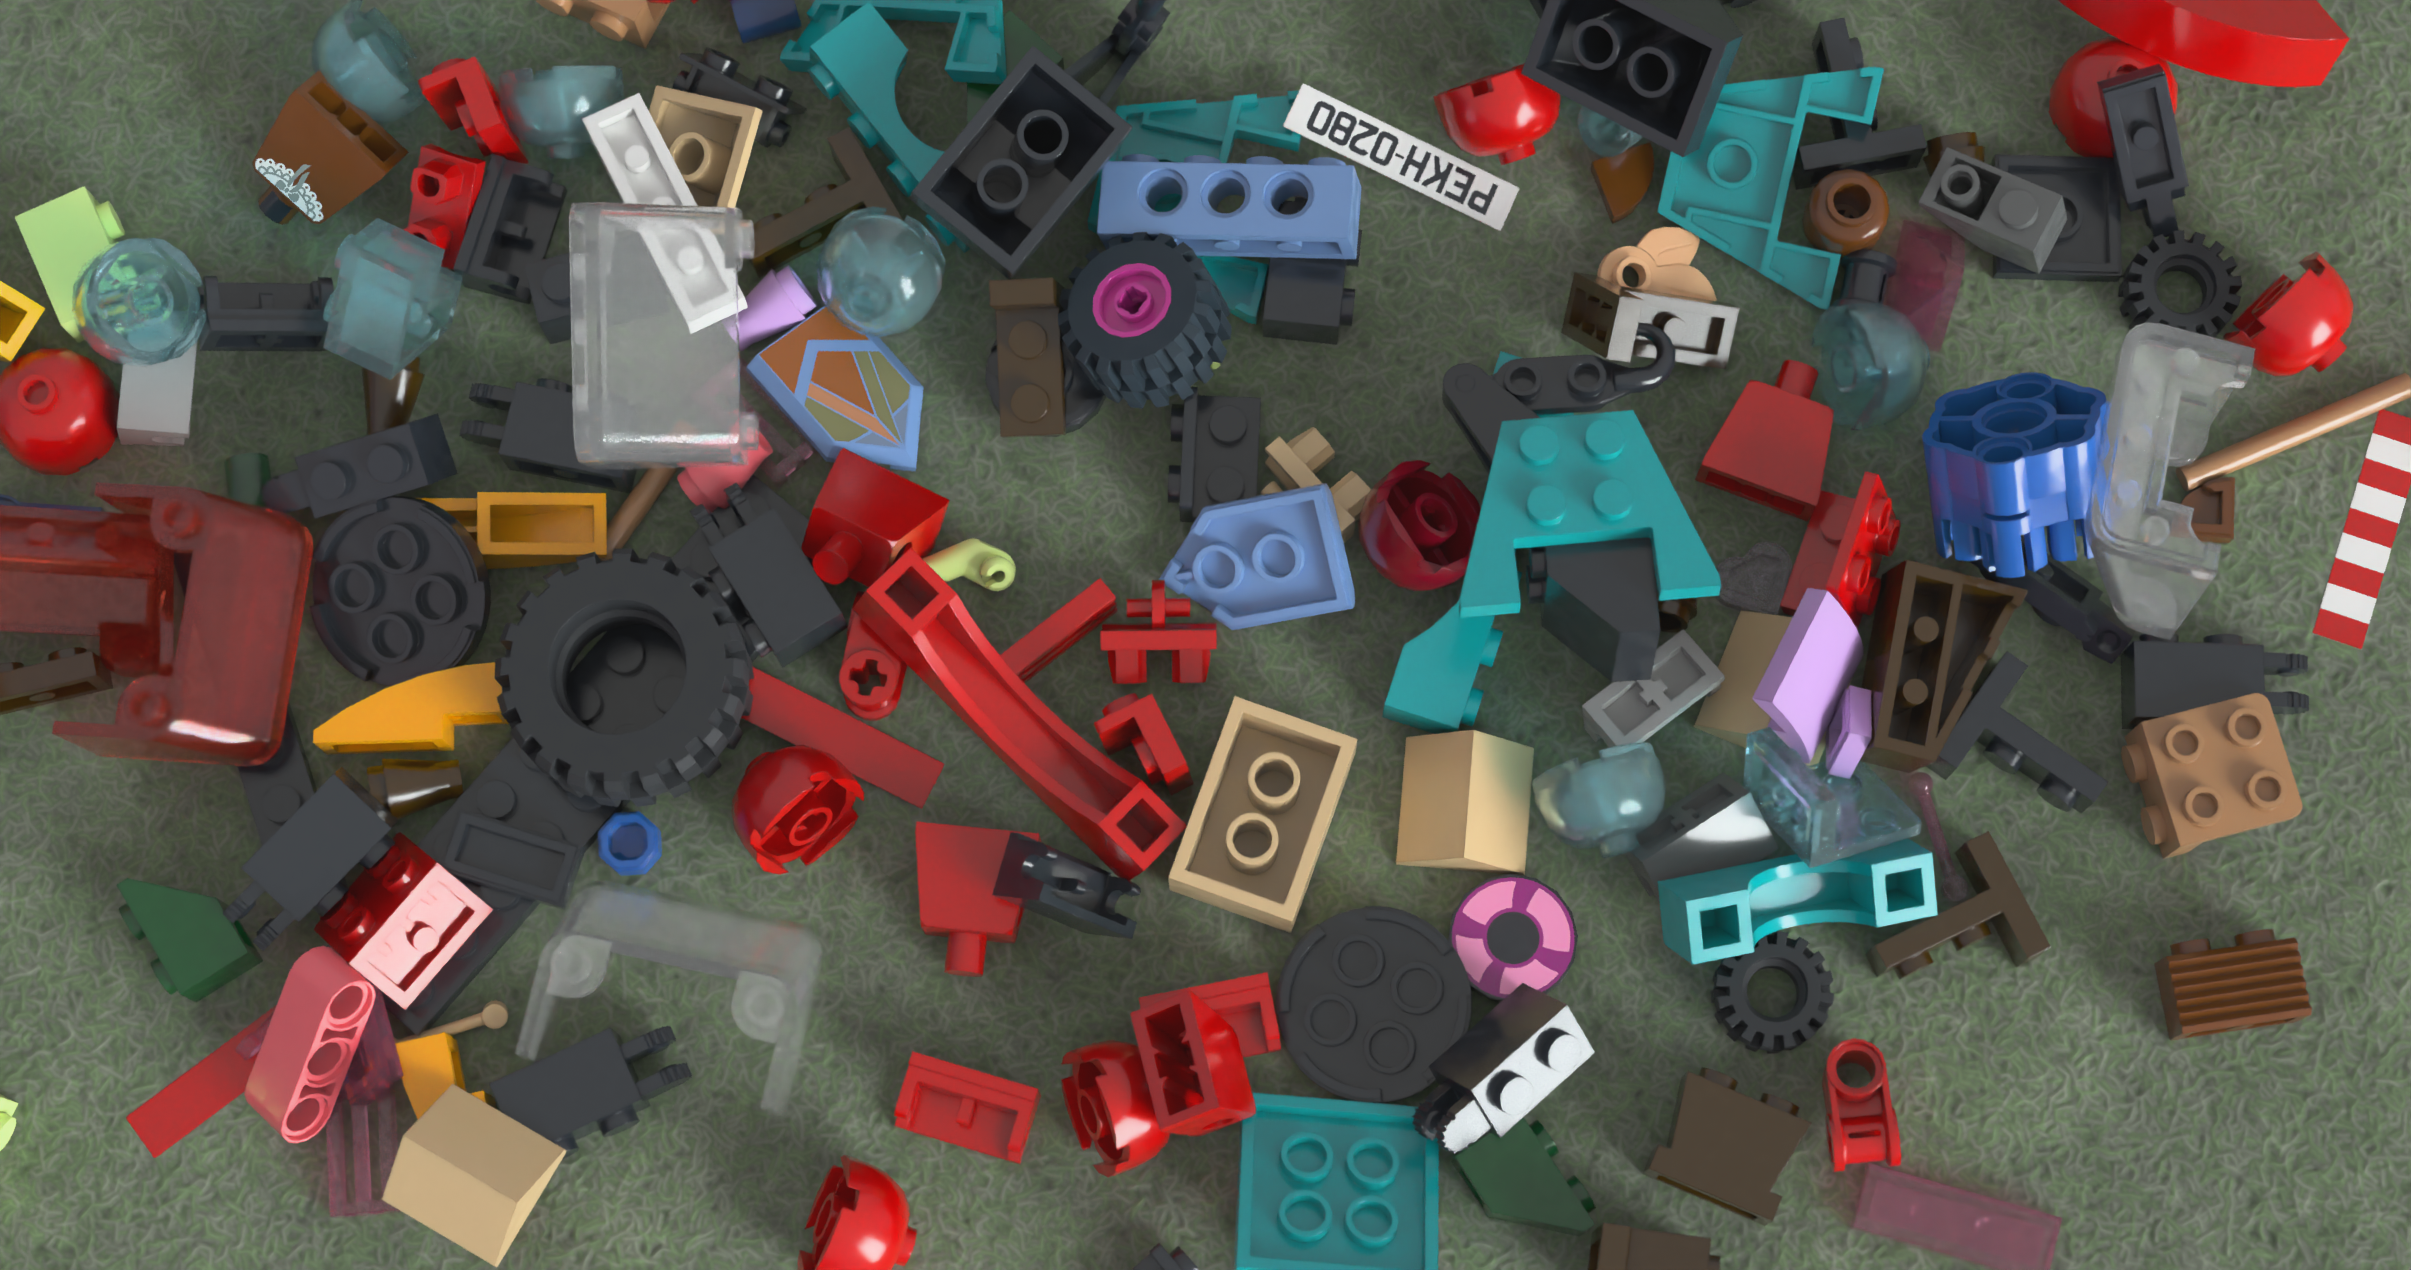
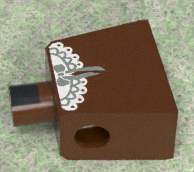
[252,70,409,225]

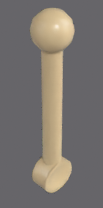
[376,1000,508,1062]

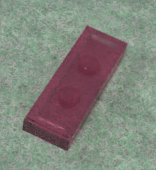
[1851,1163,2062,1270]

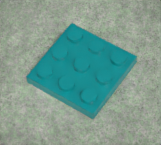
[1234,1092,1439,1270]

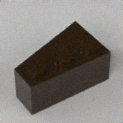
[1860,560,2029,773]

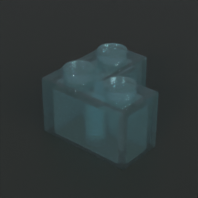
[323,218,463,380]

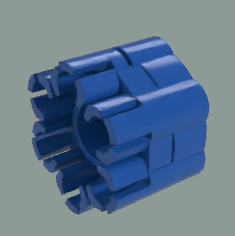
[1922,372,2117,578]

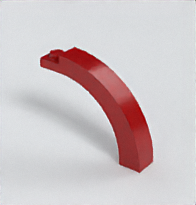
[2058,0,2350,87]

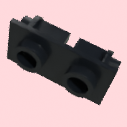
[672,47,807,148]

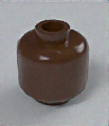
[1802,169,1890,260]

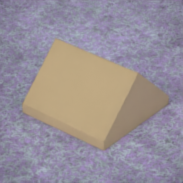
[622,85,763,234]
[1694,610,1852,776]
[1396,730,1534,876]
[382,1084,567,1267]

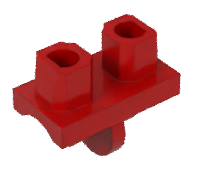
[400,144,486,270]
[1100,580,1217,684]

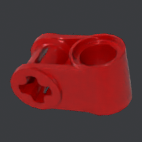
[839,591,908,721]
[1822,1038,1901,1172]

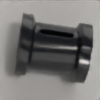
[1830,249,1898,328]

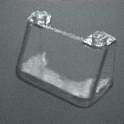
[569,202,759,470]
[2084,322,2255,640]

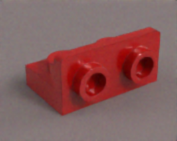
[418,56,529,164]
[1093,693,1194,795]

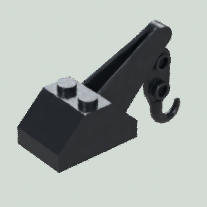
[910,0,1171,280]
[1521,0,1743,157]
[1442,323,1676,682]

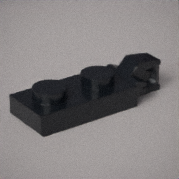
[2097,64,2189,238]
[1969,535,2138,664]

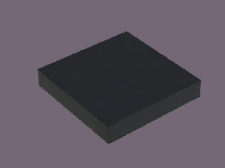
[1991,154,2122,282]

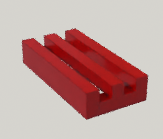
[1000,578,1118,683]

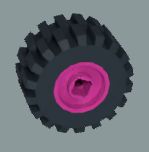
[1058,232,1232,409]

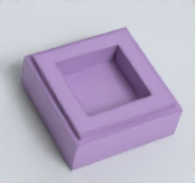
[1826,685,1872,779]

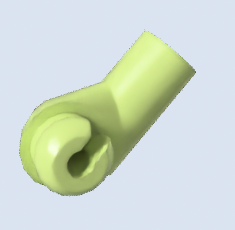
[923,538,1016,591]

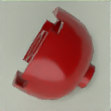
[2049,36,2178,157]
[1433,63,1561,165]
[2223,252,2353,376]
[0,348,120,475]
[732,745,864,874]
[1061,1040,1171,1178]
[798,1155,917,1270]

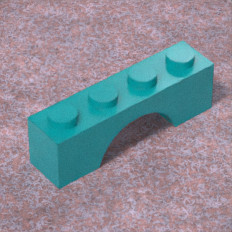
[808,1,970,253]
[1657,834,1938,965]

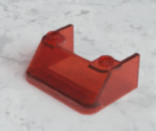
[52,482,313,767]
[0,505,174,729]

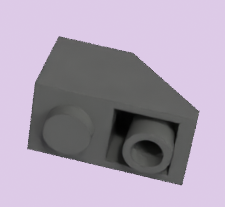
[1918,147,2067,274]

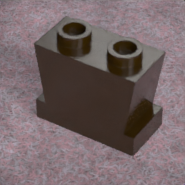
[1643,1067,1811,1226]
[1587,1222,1720,1270]

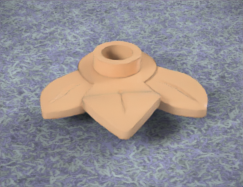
[1597,227,1717,301]

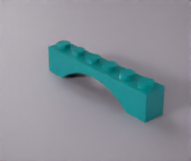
[1382,351,1574,734]

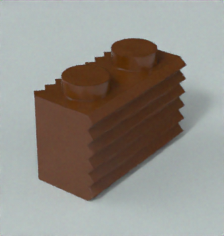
[2154,929,2312,1040]

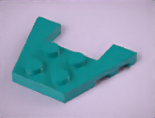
[780,0,1007,84]
[1657,66,1884,310]
[1087,90,1302,324]
[1459,410,1721,618]

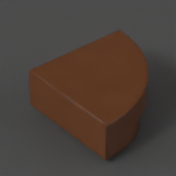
[1590,142,1654,224]
[2166,477,2235,543]

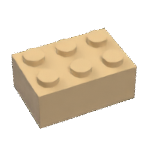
[1168,696,1358,933]

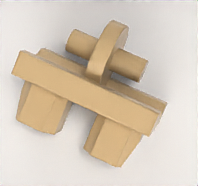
[1260,427,1371,543]

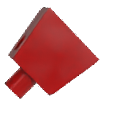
[1695,360,1834,522]
[801,448,950,587]
[915,821,1042,977]
[1130,989,1256,1137]

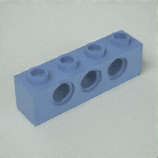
[1097,154,1362,259]

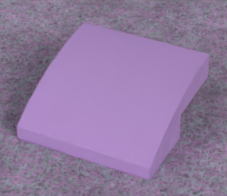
[1752,588,1863,764]

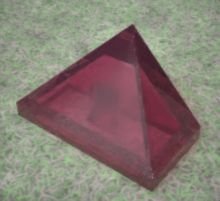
[1878,220,1965,352]

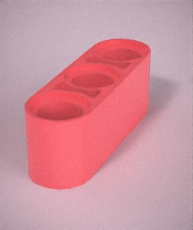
[245,946,375,1143]

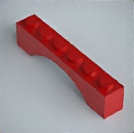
[852,548,1187,880]

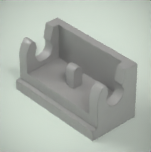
[117,307,199,446]
[1582,629,1725,765]

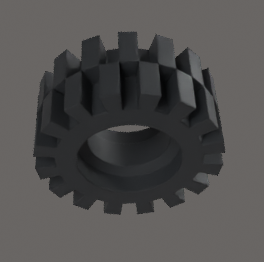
[2118,230,2242,352]
[1710,931,1834,1054]

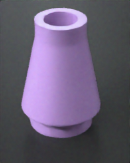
[720,265,817,351]

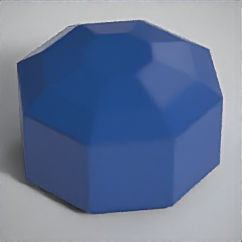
[598,811,662,876]

